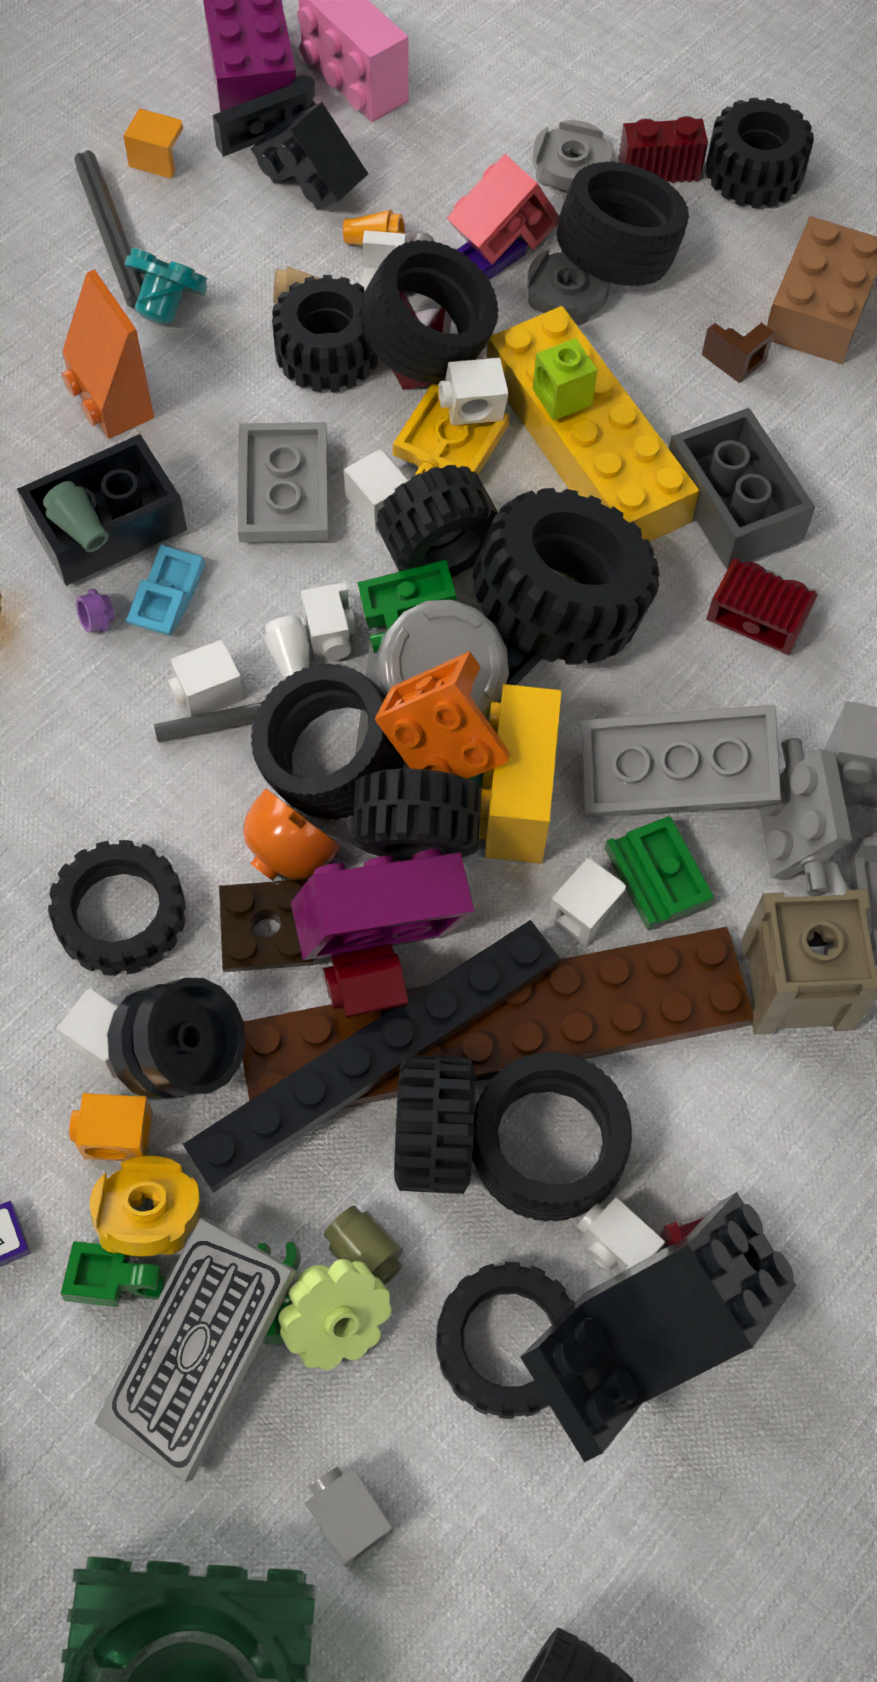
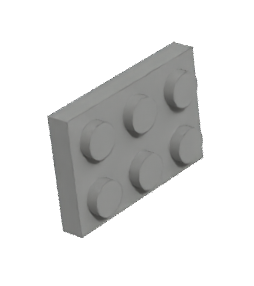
[238,422,329,543]

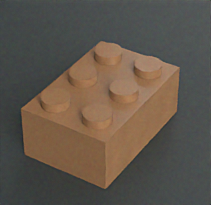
[767,216,877,364]

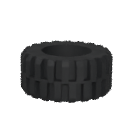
[472,488,660,665]

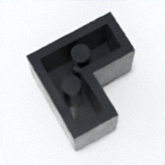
[251,102,369,210]

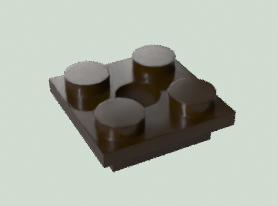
[219,879,314,972]

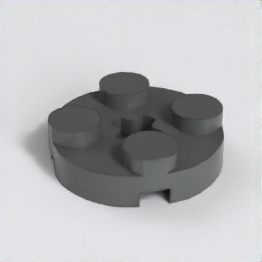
[527,250,610,325]

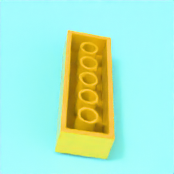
[487,306,700,542]

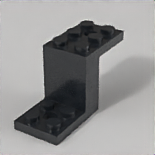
[520,1192,796,1463]

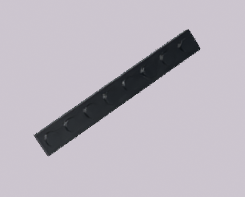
[183,920,560,1193]

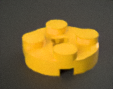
[90,1155,201,1256]

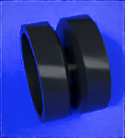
[107,978,246,1100]

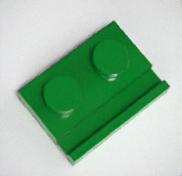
[605,816,714,931]

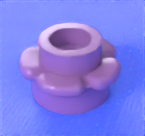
[76,588,115,633]

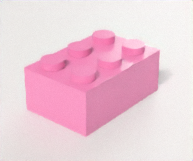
[297,0,408,122]

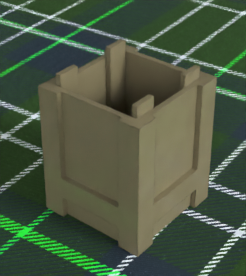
[741,889,877,1035]

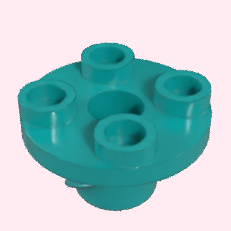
[124,247,208,324]

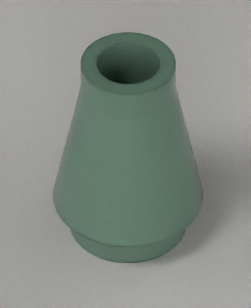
[43,481,109,552]

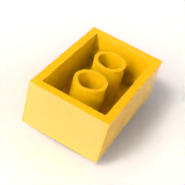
[479,684,562,864]

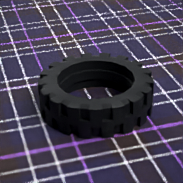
[48,840,186,976]
[436,1262,575,1419]

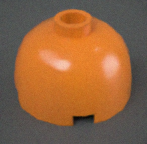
[243,788,342,881]

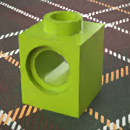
[533,338,598,421]

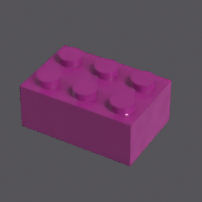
[203,0,296,112]
[291,849,475,961]

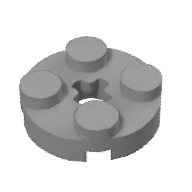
[533,120,613,191]

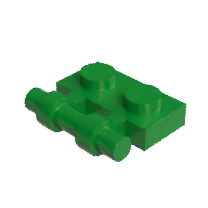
[357,560,457,654]

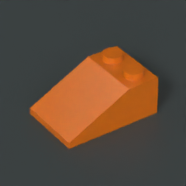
[62,269,154,439]

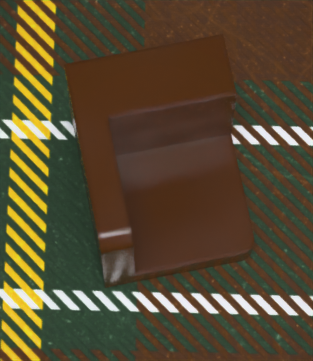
[702,322,774,383]

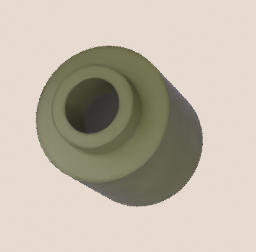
[324,1205,403,1285]

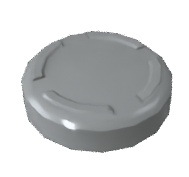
[375,600,509,717]

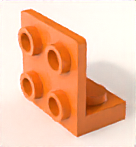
[374,651,510,779]

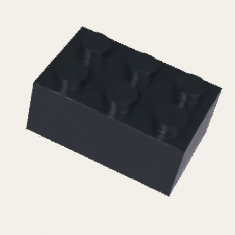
[17,434,187,586]

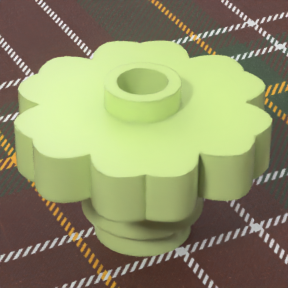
[278,1259,391,1370]

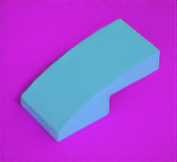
[126,545,206,636]

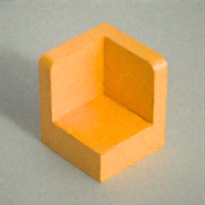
[123,108,183,178]

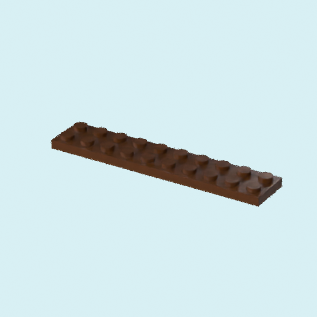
[242,927,754,1108]

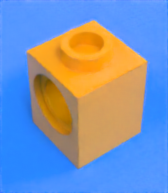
[69,1093,153,1161]

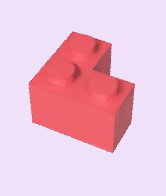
[447,154,559,265]

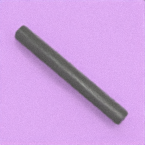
[74,150,143,309]

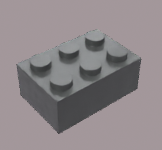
[669,408,815,569]

